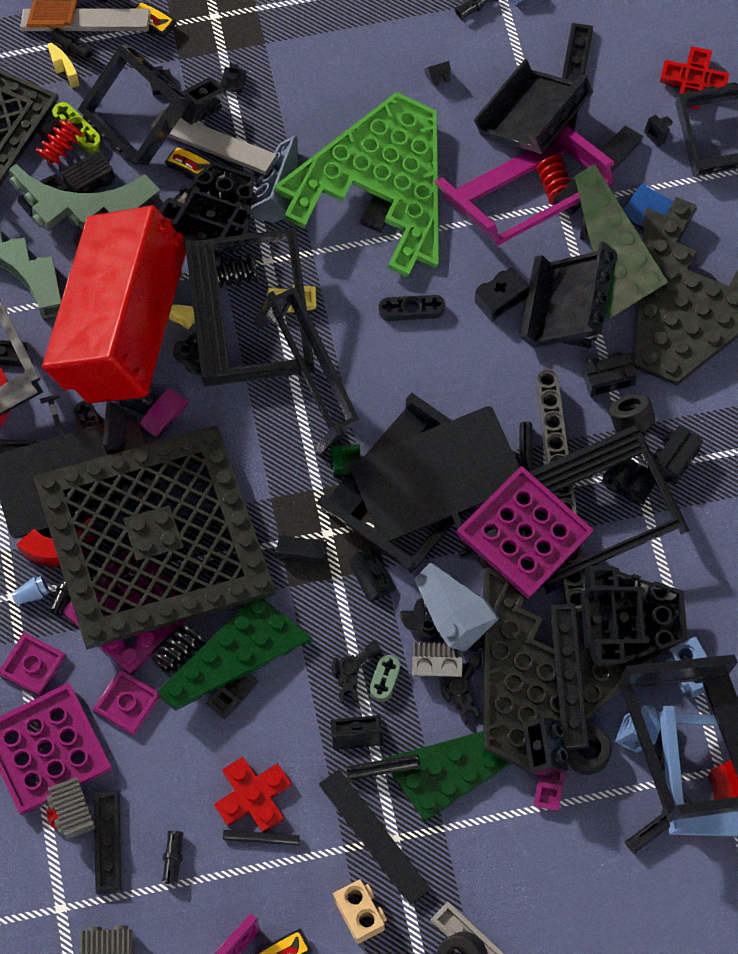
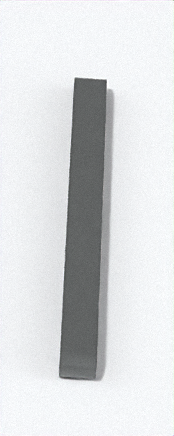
[536,369,585,617]

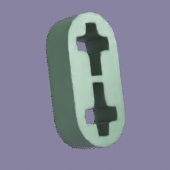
[370,655,400,702]

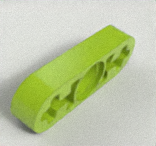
[52,102,101,153]

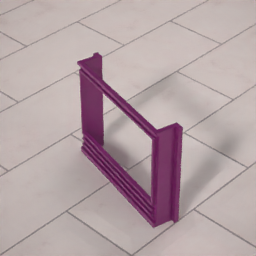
[435,125,614,246]

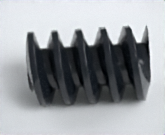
[216,254,258,289]
[151,625,206,678]

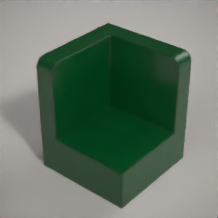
[331,444,360,477]

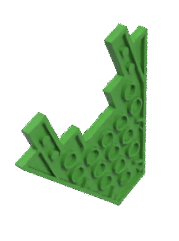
[273,92,439,278]

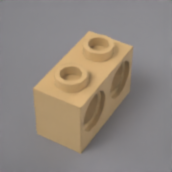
[333,879,387,945]

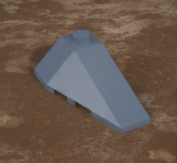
[250,135,298,223]
[414,563,499,652]

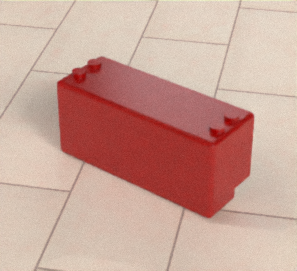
[42,205,186,404]

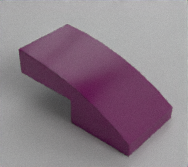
[139,388,189,439]
[534,761,568,811]

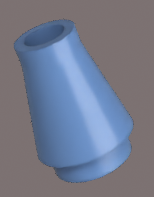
[11,576,50,606]

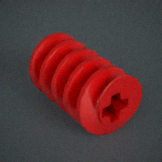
[36,119,85,167]
[537,155,571,206]

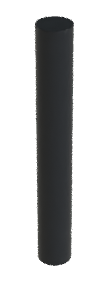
[223,830,300,845]

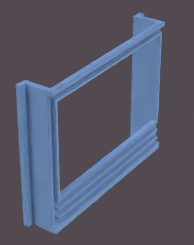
[658,706,738,837]

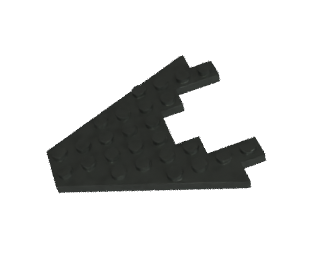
[634,197,738,386]
[483,559,663,772]

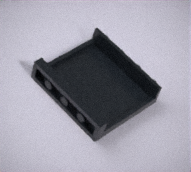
[474,59,593,154]
[520,241,616,348]

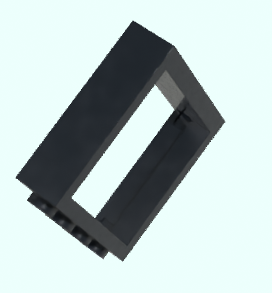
[77,44,192,166]
[675,82,738,177]

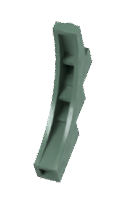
[9,164,160,232]
[0,228,62,319]

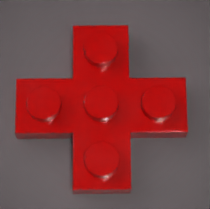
[660,46,730,110]
[214,757,292,833]

